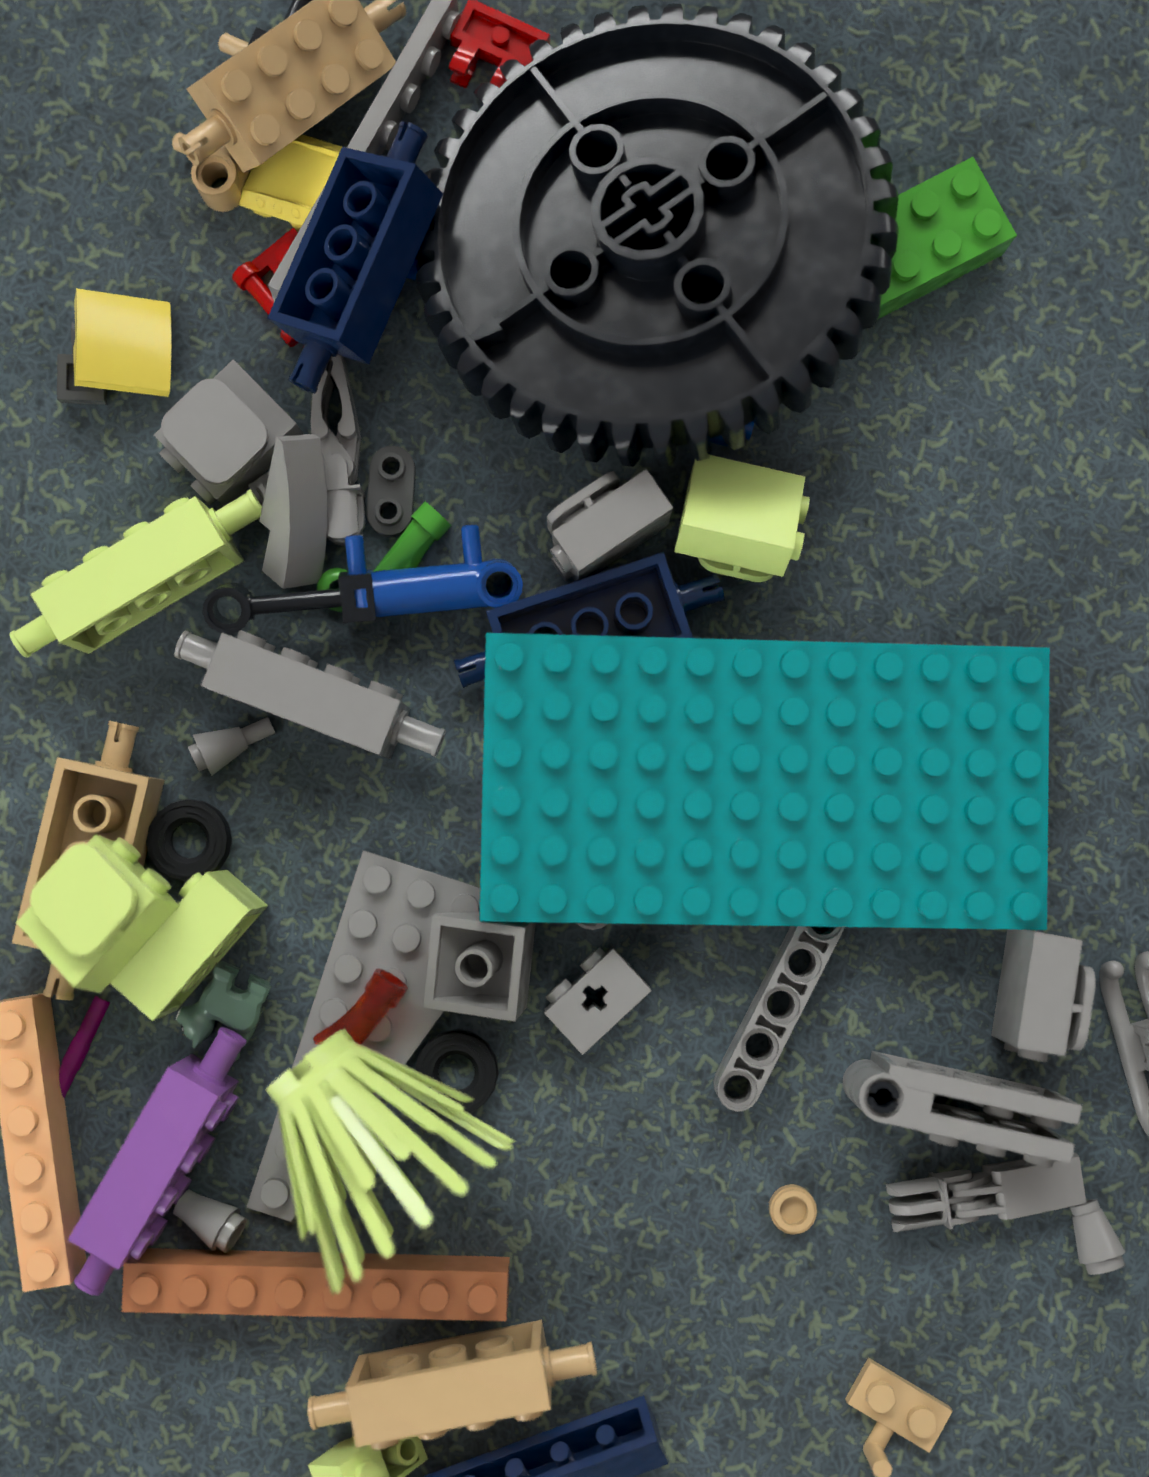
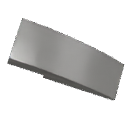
[259,434,327,589]

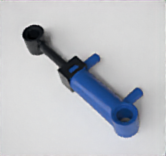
[203,525,523,634]

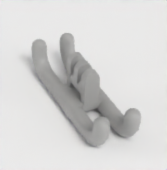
[1099,951,1149,1137]

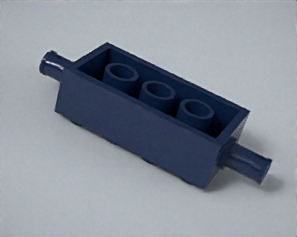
[267,121,443,394]
[454,552,725,688]

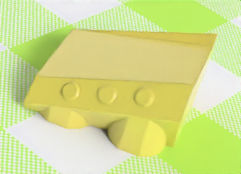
[239,135,342,232]

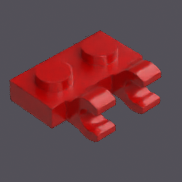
[449,0,550,89]

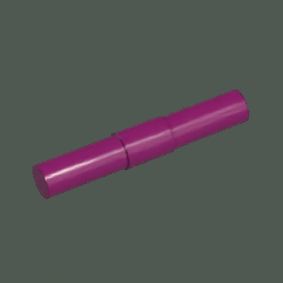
[59,995,110,1098]

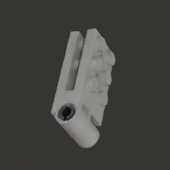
[843,1051,1082,1167]

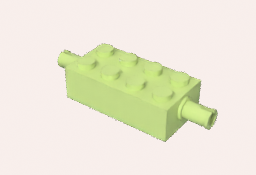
[9,489,262,658]

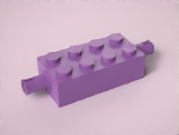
[68,1027,247,1295]

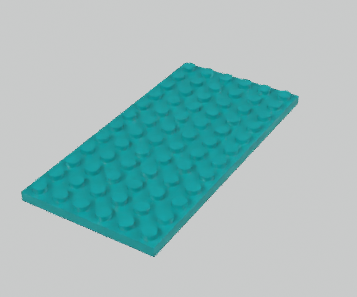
[479,633,1050,930]

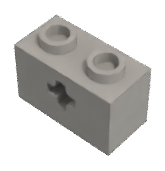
[544,946,652,1055]

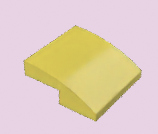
[73,288,171,397]

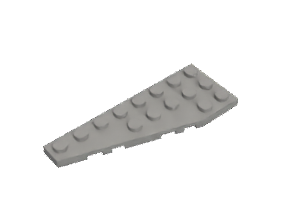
[246,850,480,1222]

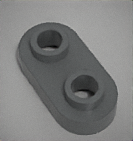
[367,446,416,538]

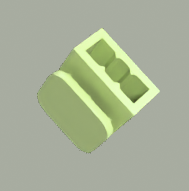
[674,455,810,582]
[16,834,179,993]

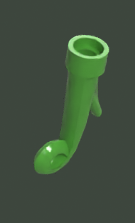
[317,501,452,612]

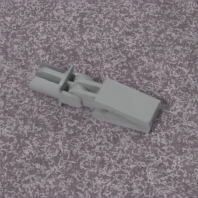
[311,355,366,546]
[886,1153,1087,1232]

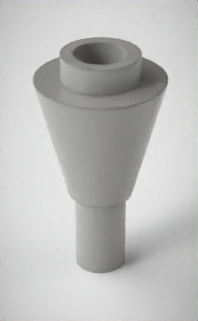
[188,717,275,776]

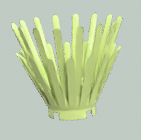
[266,1028,516,1295]

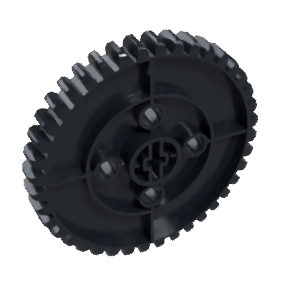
[415,4,899,467]

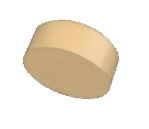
[769,1184,817,1235]

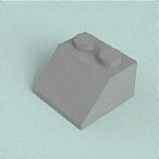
[423,911,536,1022]

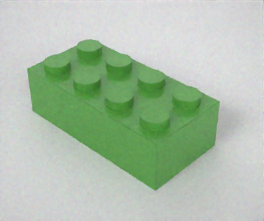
[877,157,1017,320]

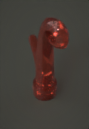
[313,968,408,1045]

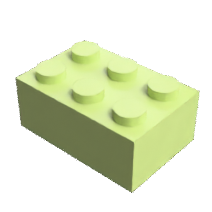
[110,870,268,1021]

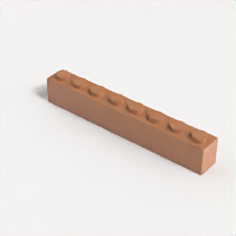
[122,1248,510,1321]

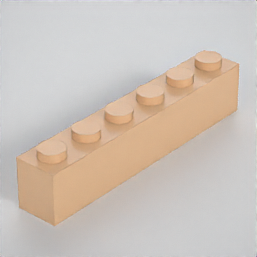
[0,993,86,1292]

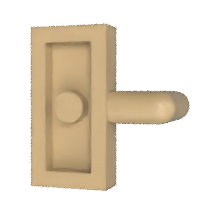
[845,1357,953,1477]

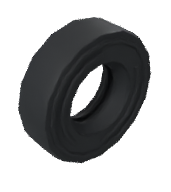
[146,799,232,881]
[415,1029,499,1113]

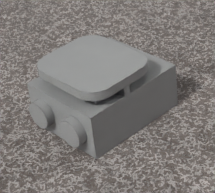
[154,359,304,506]
[547,469,673,581]
[991,929,1096,1062]

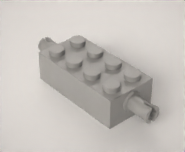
[174,630,446,759]

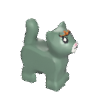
[176,961,272,1061]

